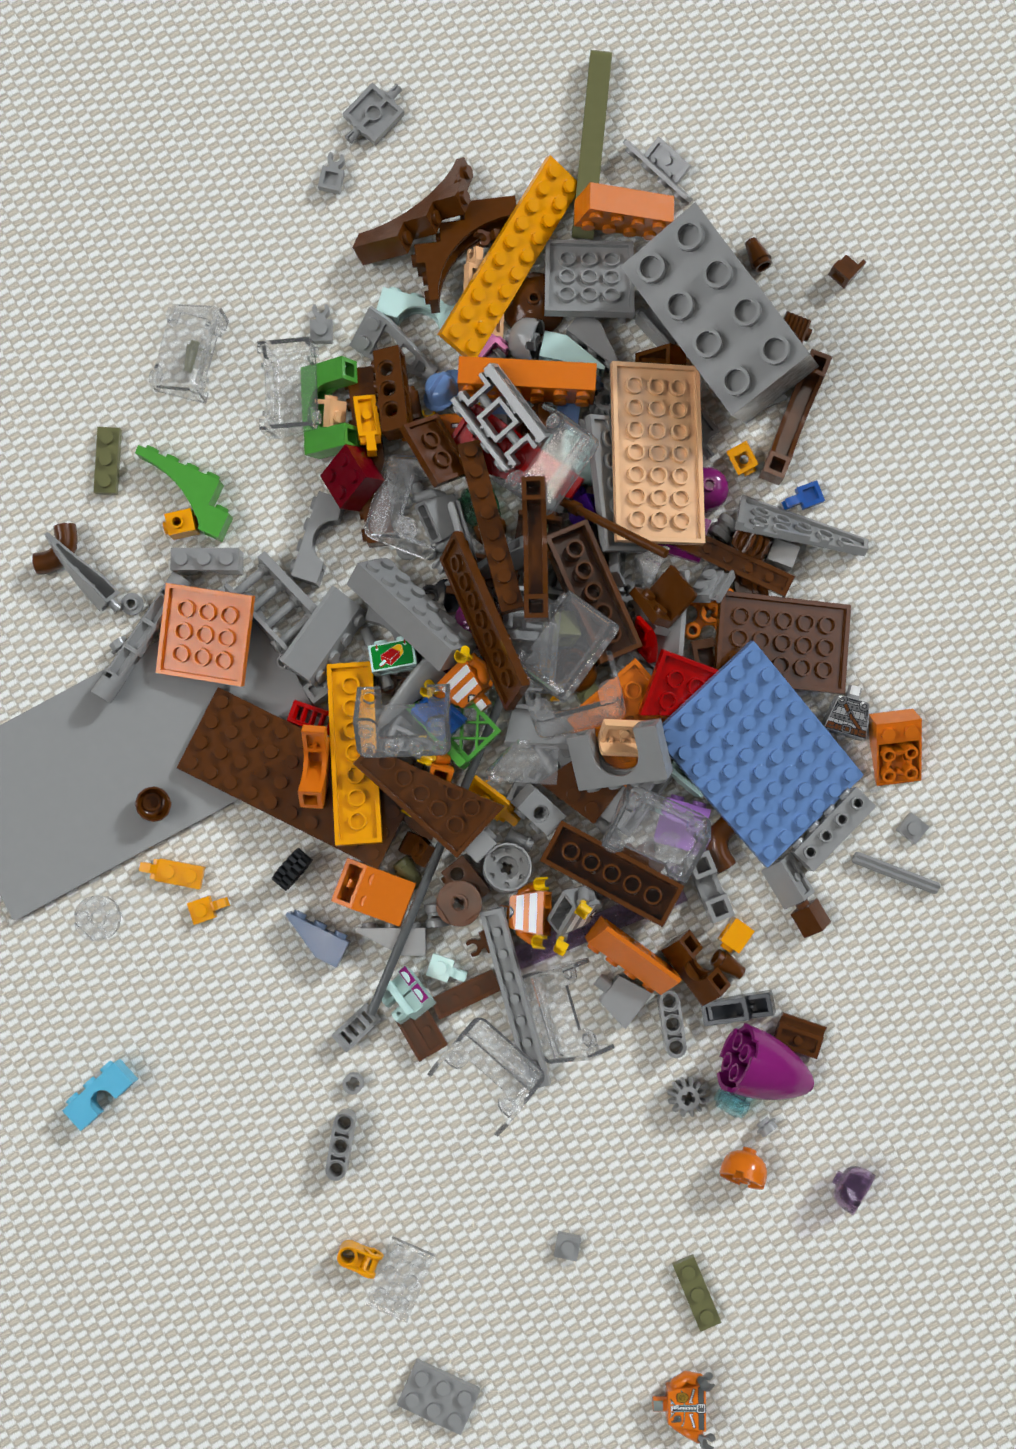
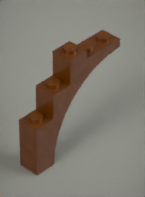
[352,157,473,265]
[411,195,516,314]

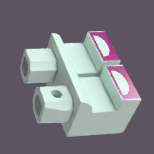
[382,965,436,1024]

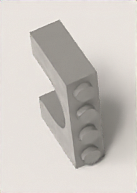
[566,718,673,793]

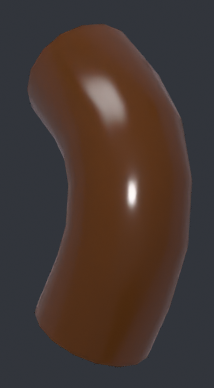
[32,523,78,575]
[706,817,736,874]

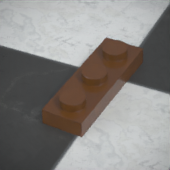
[433,969,501,1020]

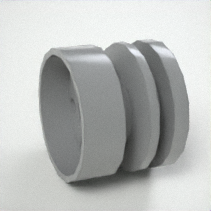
[482,843,532,893]

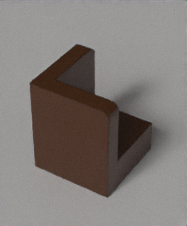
[828,255,866,289]
[688,637,715,667]

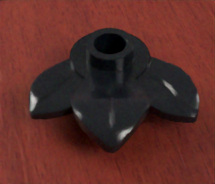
[422,579,460,613]

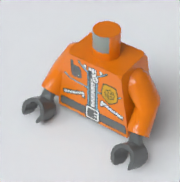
[652,1371,716,1449]

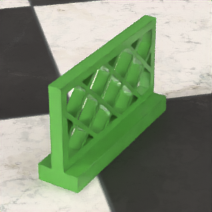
[406,670,502,770]

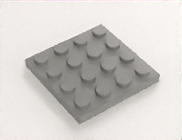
[544,240,635,318]

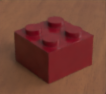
[320,444,385,512]

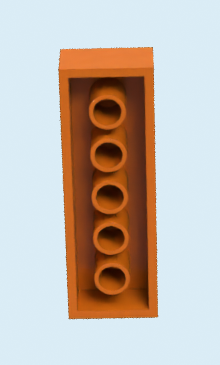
[457,356,597,407]

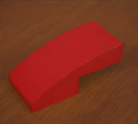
[634,616,658,663]

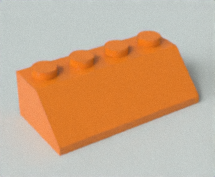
[585,915,682,995]

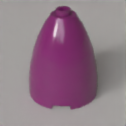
[717,1023,814,1100]

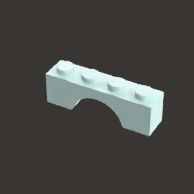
[377,287,456,329]

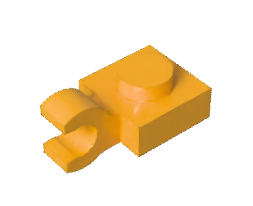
[187,896,230,925]

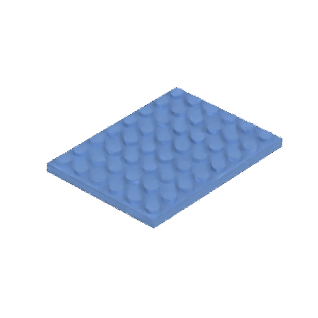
[662,640,864,868]

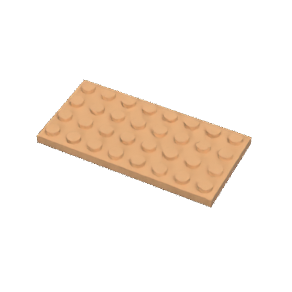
[610,361,705,545]

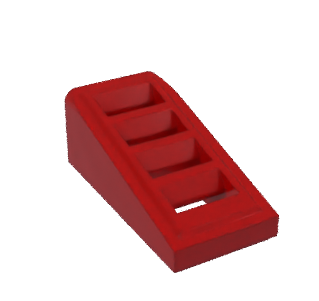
[287,700,330,736]

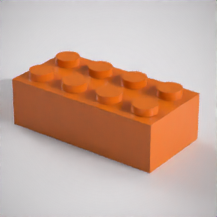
[574,182,674,240]

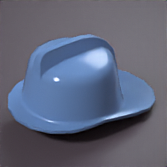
[424,369,459,412]

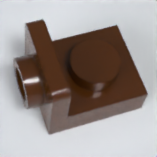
[398,831,436,868]

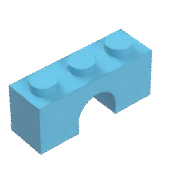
[62,1059,138,1131]

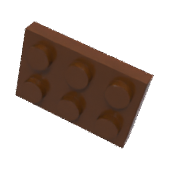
[400,413,465,488]

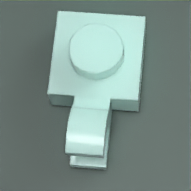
[426,953,468,983]

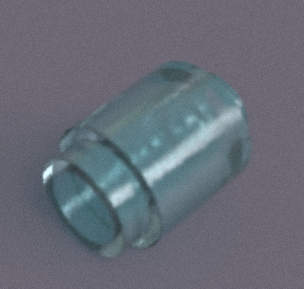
[714,1088,750,1119]

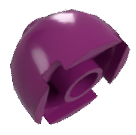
[703,467,729,513]

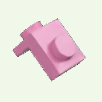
[478,334,509,357]

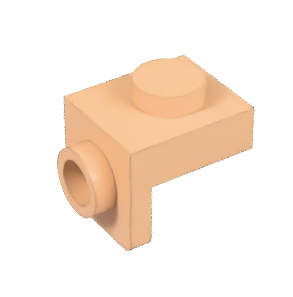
[316,395,347,427]

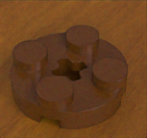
[436,880,482,927]

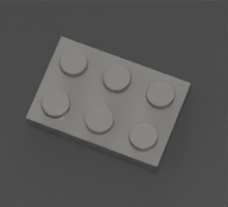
[397,1358,480,1435]

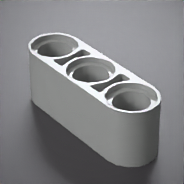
[657,989,687,1058]
[325,1109,357,1181]

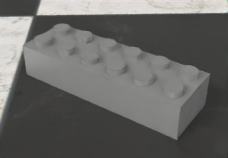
[347,558,477,672]

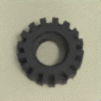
[272,848,313,891]

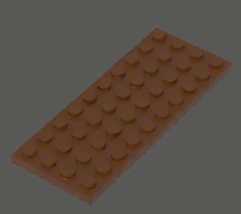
[177,687,406,869]

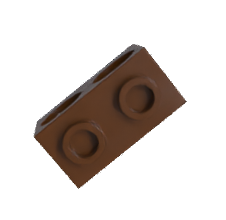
[441,855,491,907]

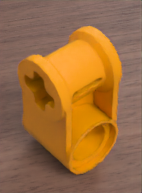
[337,1240,384,1279]

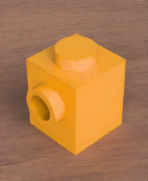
[163,508,200,540]

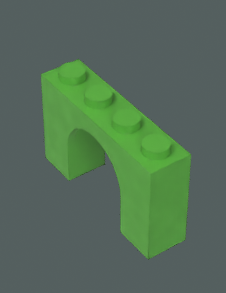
[302,356,360,459]

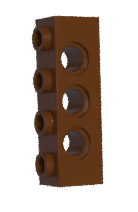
[371,345,413,441]

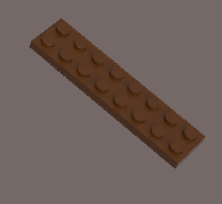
[440,531,530,711]

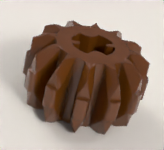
[731,530,772,559]

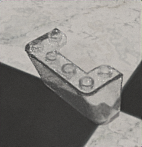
[353,684,451,758]

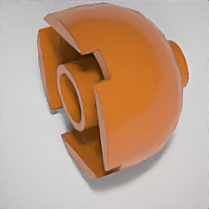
[719,1147,767,1190]

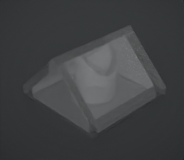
[631,546,670,589]

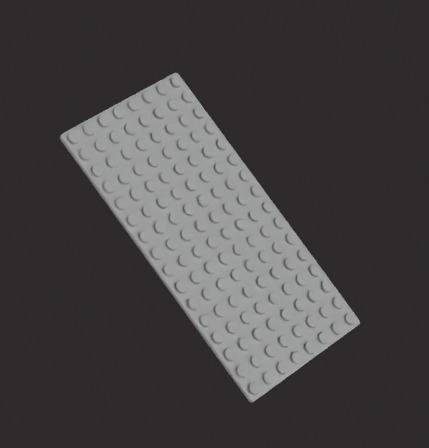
[0,592,329,920]

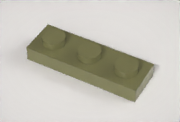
[93,427,122,495]
[672,1254,722,1332]

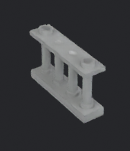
[224,551,317,653]

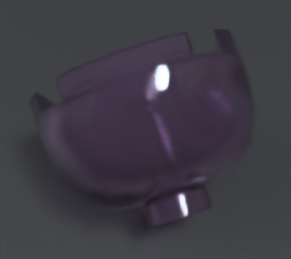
[832,1166,876,1215]

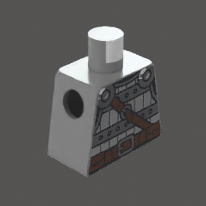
[822,685,870,741]

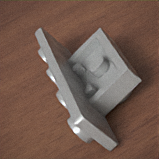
[623,136,693,203]

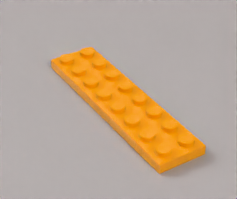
[327,661,383,847]

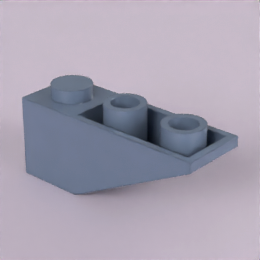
[286,909,351,967]

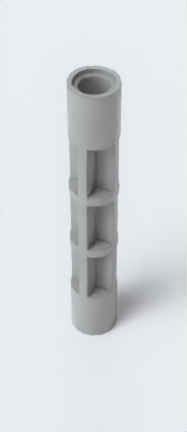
[91,572,191,704]

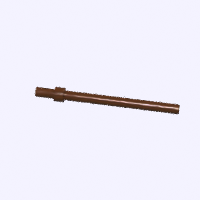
[555,495,669,558]

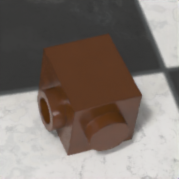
[790,898,831,938]

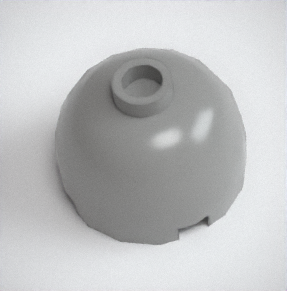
[506,318,545,360]

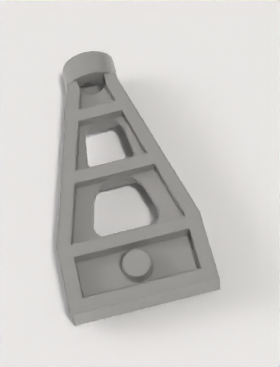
[349,306,439,381]

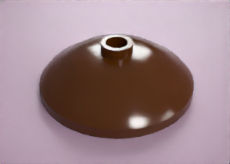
[504,272,564,337]

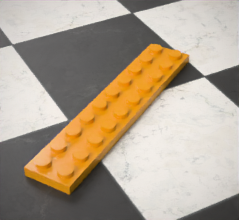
[437,155,577,357]

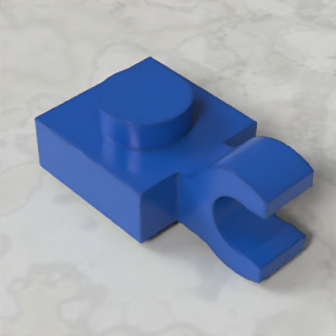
[781,480,825,510]

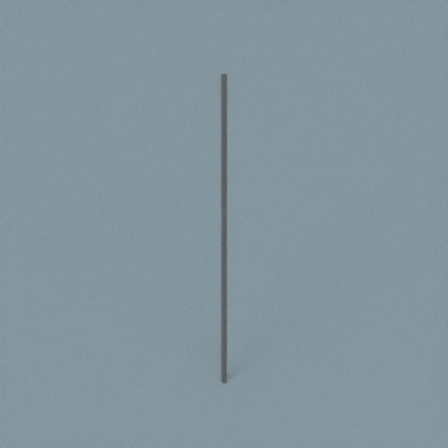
[367,484,588,1016]

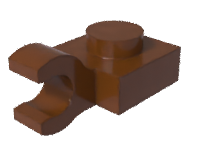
[473,229,502,248]

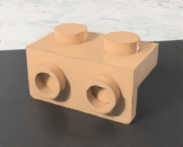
[597,719,640,757]

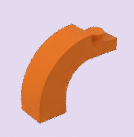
[298,725,331,809]

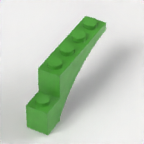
[135,445,233,542]

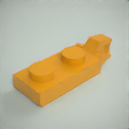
[353,394,381,457]
[469,775,521,827]
[139,858,206,889]

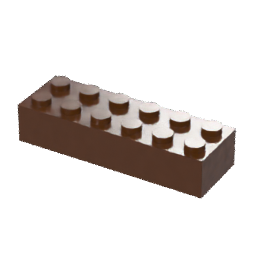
[547,519,643,667]
[540,820,685,928]

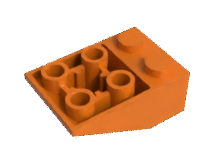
[868,709,922,786]
[331,858,417,927]

